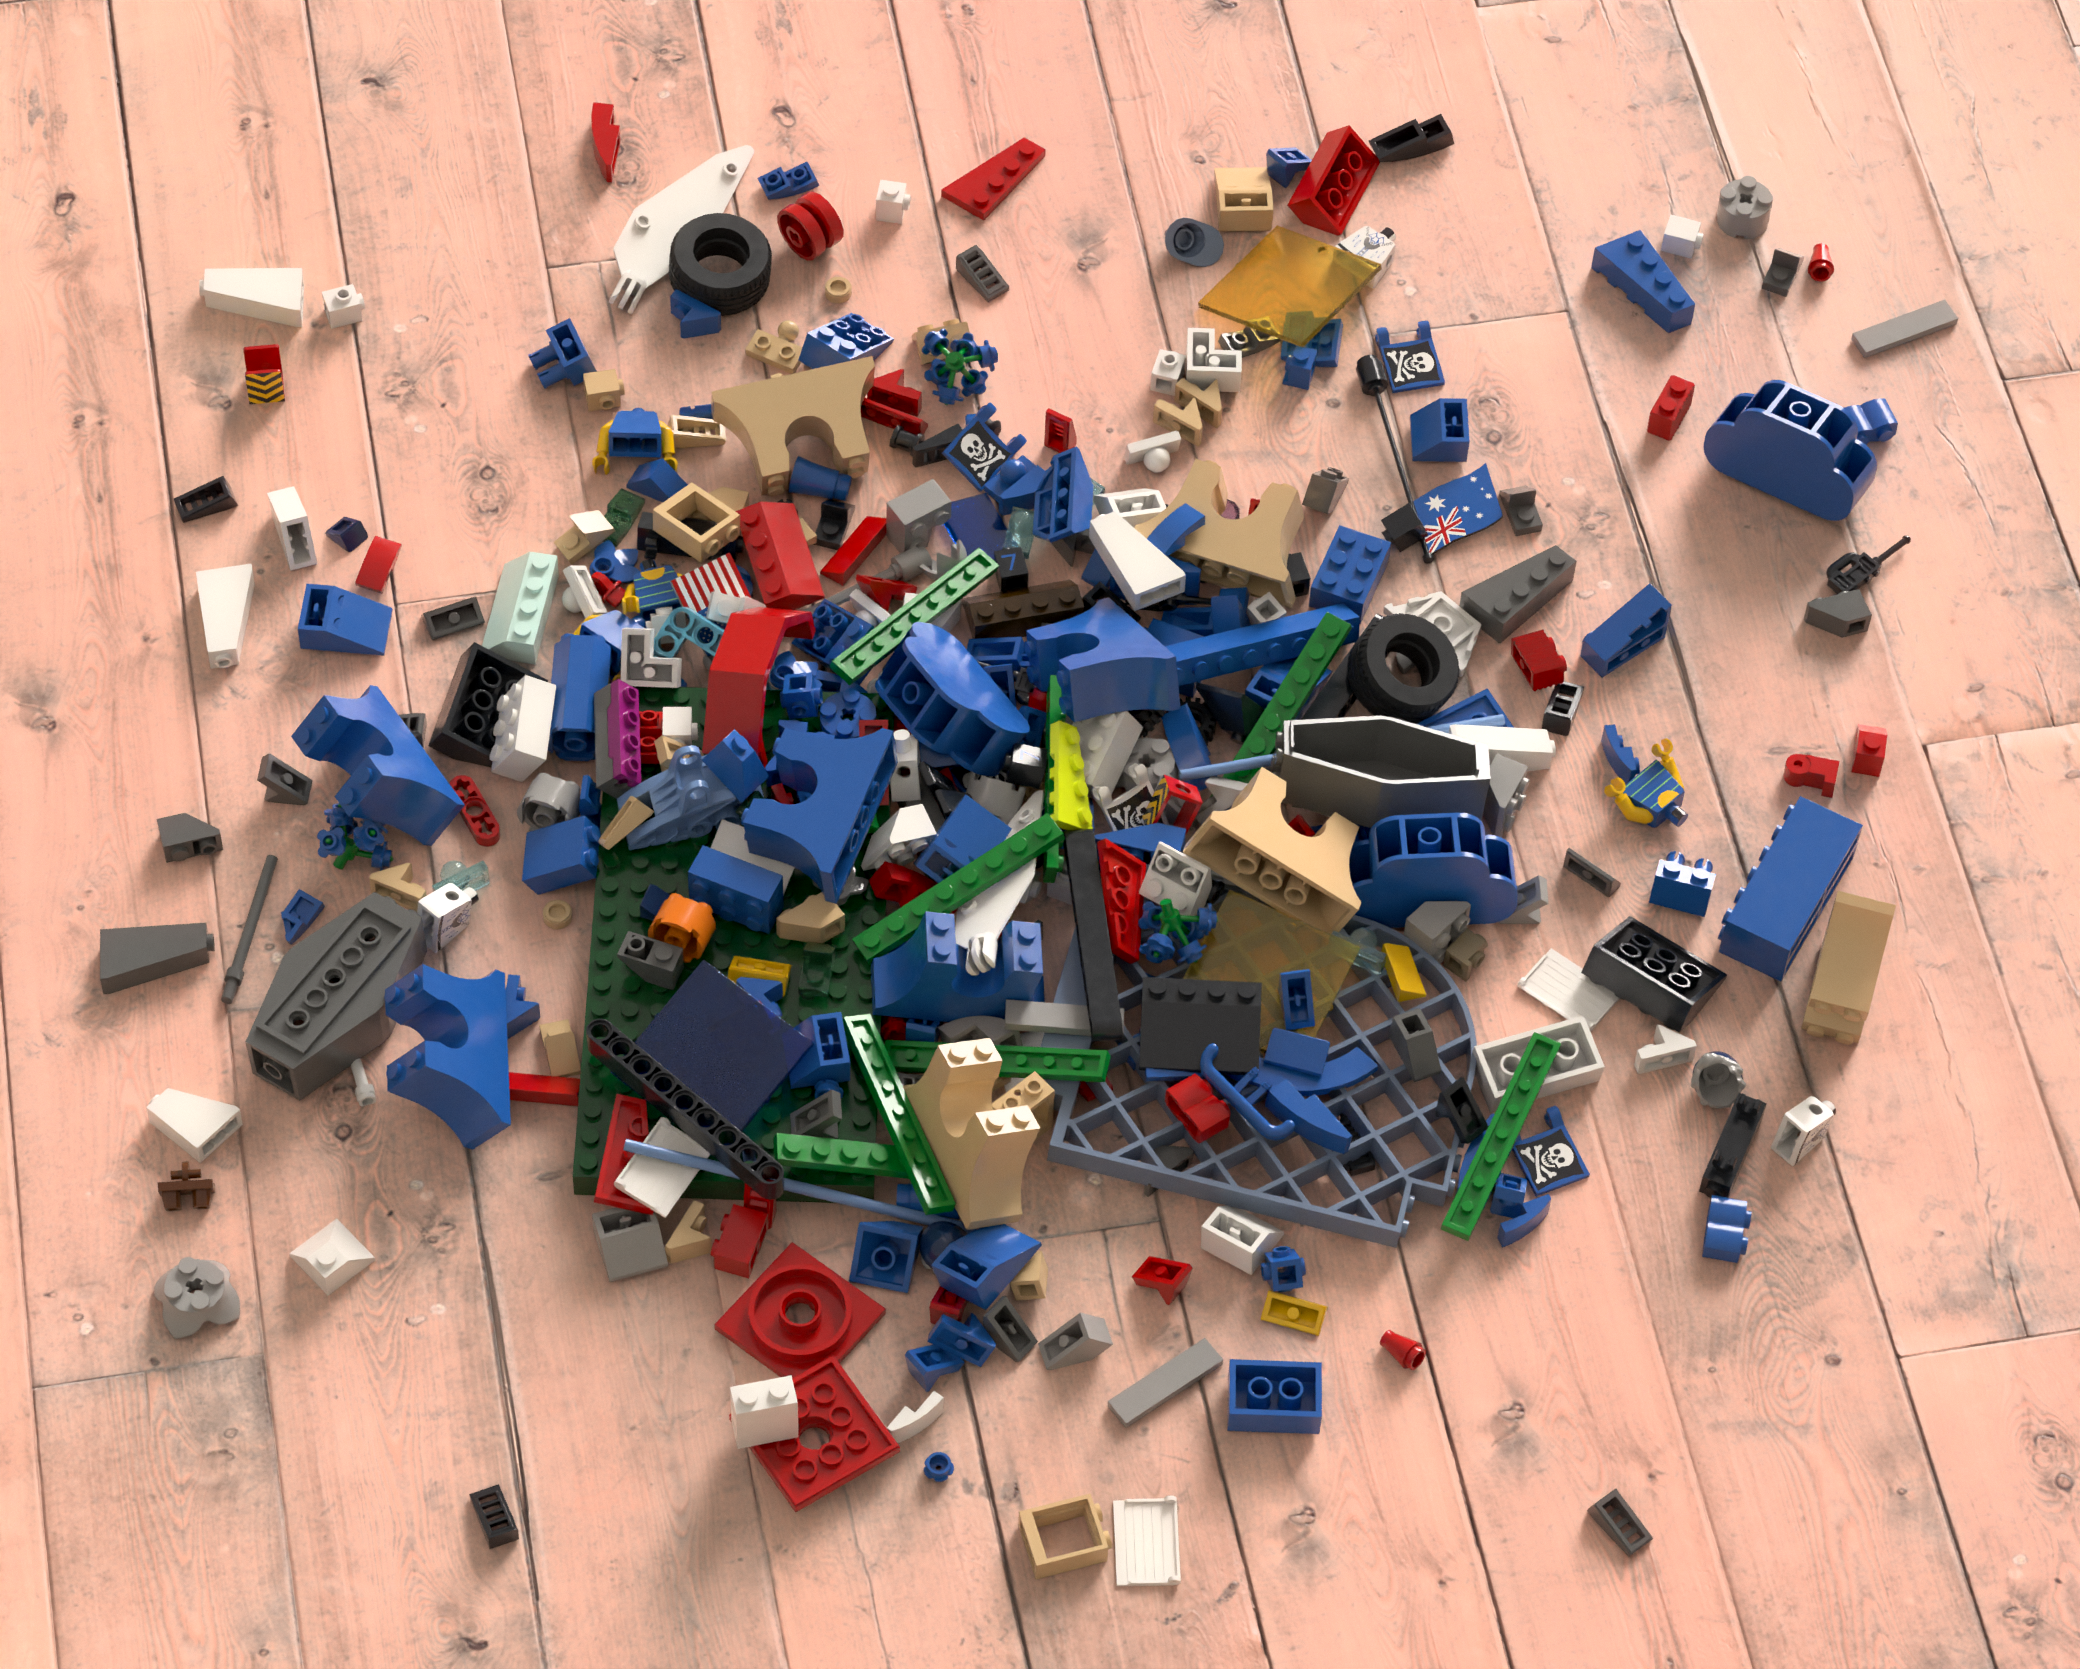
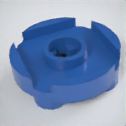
[820,688,876,739]

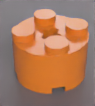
[648,893,716,963]

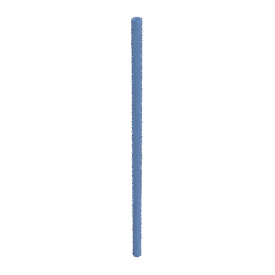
[1179,714,1505,781]
[623,1139,976,1234]

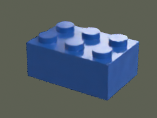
[1309,525,1391,624]
[688,845,784,934]
[1227,1359,1322,1434]

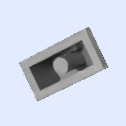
[1038,1312,1113,1370]

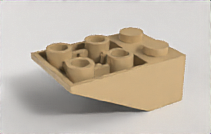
[1214,167,1273,231]

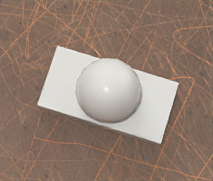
[1124,431,1181,473]
[562,566,608,619]
[849,589,891,627]

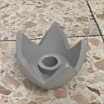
[919,539,967,581]

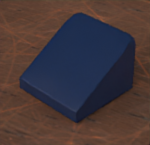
[325,517,368,552]
[640,884,670,921]

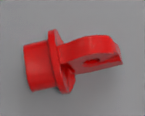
[591,572,626,608]

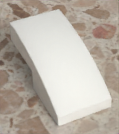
[887,1391,944,1443]

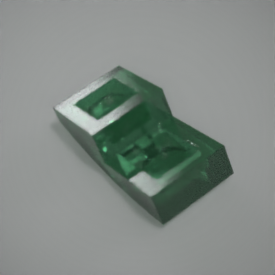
[603,488,645,547]

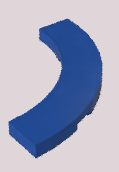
[1226,1047,1378,1096]

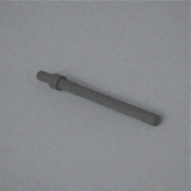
[221,855,278,1004]

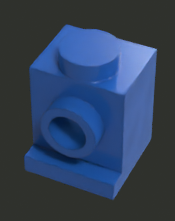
[1282,345,1317,390]

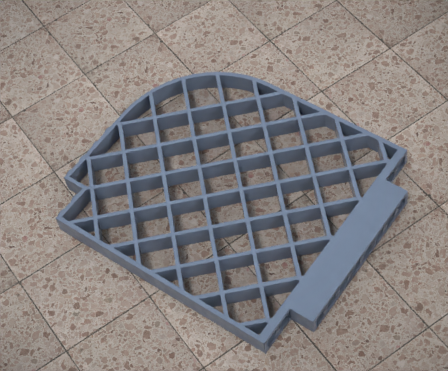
[1040,864,1477,1248]

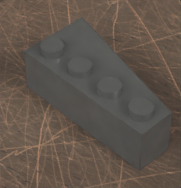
[1459,545,1577,643]

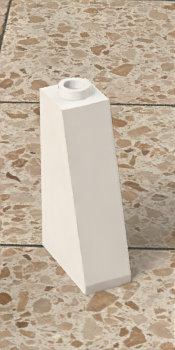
[199,268,305,327]
[1089,511,1186,611]
[196,564,255,669]
[1448,724,1556,771]

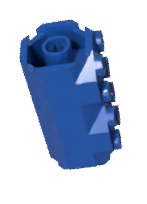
[548,633,612,761]

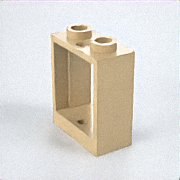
[653,482,740,562]
[992,1071,1055,1140]
[1018,1493,1112,1580]

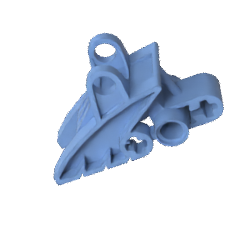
[617,745,764,850]

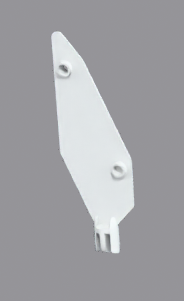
[609,145,754,314]
[955,790,1044,975]

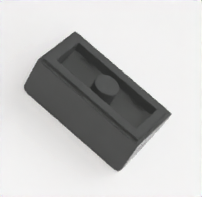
[421,596,485,640]
[1563,848,1621,897]

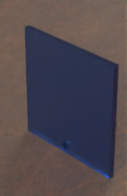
[610,960,814,1146]

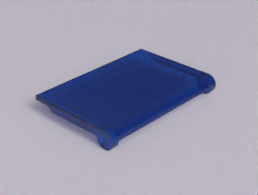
[944,493,1018,560]

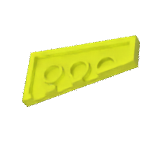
[1049,721,1093,830]

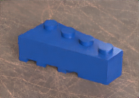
[1591,230,1695,333]

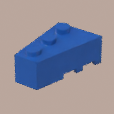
[1580,583,1672,678]

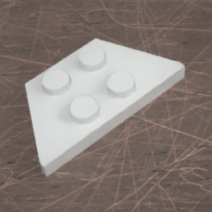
[1383,591,1481,677]

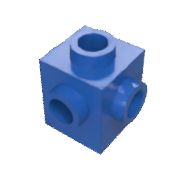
[780,672,823,719]
[1261,1246,1306,1292]

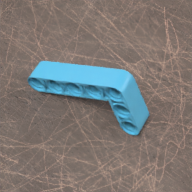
[654,607,781,690]

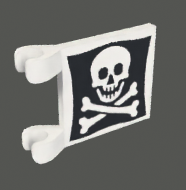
[1091,763,1169,832]

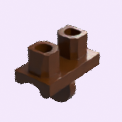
[158,1161,215,1211]

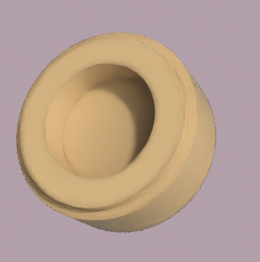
[825,277,852,304]
[543,900,572,929]

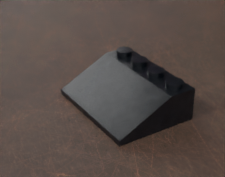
[428,642,548,768]
[1581,916,1727,1032]
[1139,977,1262,1075]

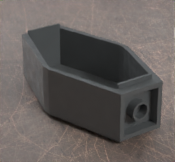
[1271,716,1490,828]
[245,892,427,1101]

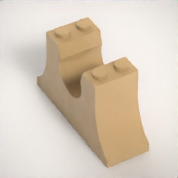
[711,356,875,496]
[1134,459,1304,608]
[1183,767,1361,942]
[1801,891,1896,1045]
[903,1038,1040,1230]

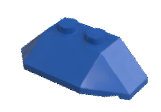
[1033,446,1094,543]

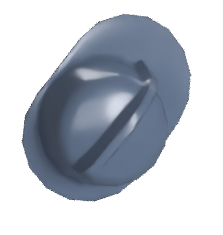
[1164,217,1224,267]

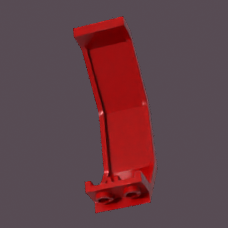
[702,607,816,768]

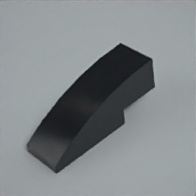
[1368,114,1454,162]

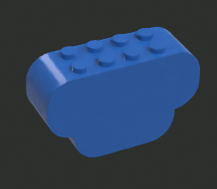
[1703,380,1877,521]
[875,622,1030,777]
[1349,813,1518,928]

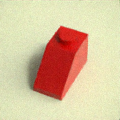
[1851,724,1888,777]

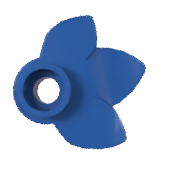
[589,540,640,583]
[769,651,822,690]

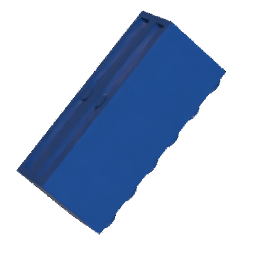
[1718,796,1863,982]

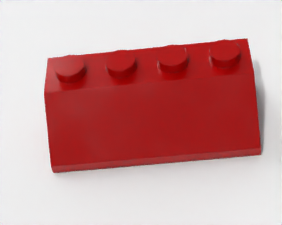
[1287,125,1380,236]
[735,501,825,610]

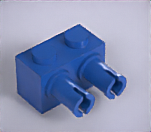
[528,318,597,389]
[1649,851,1716,917]

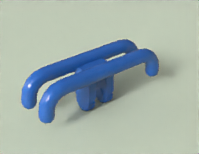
[1200,1043,1295,1141]

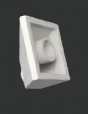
[289,1218,375,1296]

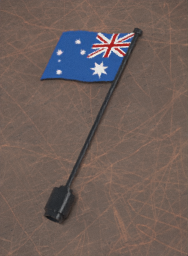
[1356,355,1503,564]

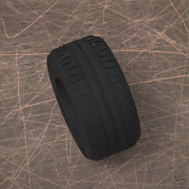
[669,213,772,316]
[1347,613,1459,724]

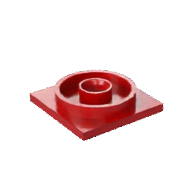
[714,1242,886,1378]
[729,1355,900,1513]

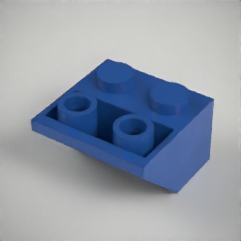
[1410,398,1470,462]
[782,1012,850,1089]

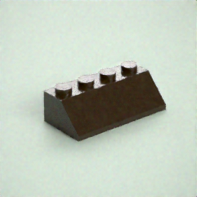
[962,580,1084,639]

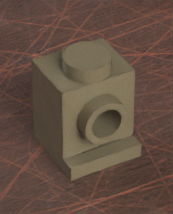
[1443,928,1488,982]

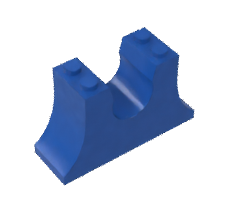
[1024,597,1180,722]
[291,685,465,846]
[741,728,898,904]
[871,911,1045,1022]
[384,964,511,1150]

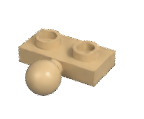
[745,320,802,374]

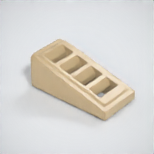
[667,415,726,448]
[598,796,654,850]

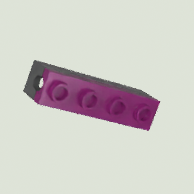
[594,679,641,799]

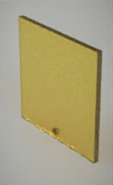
[1198,225,1382,348]
[1183,890,1361,1054]

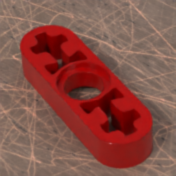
[449,775,500,847]

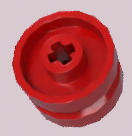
[777,191,844,261]

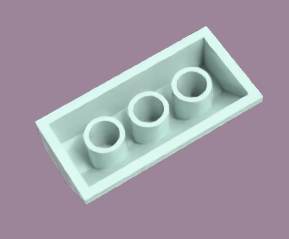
[482,552,559,665]

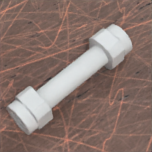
[351,1058,376,1106]

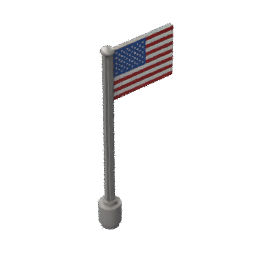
[669,546,932,670]

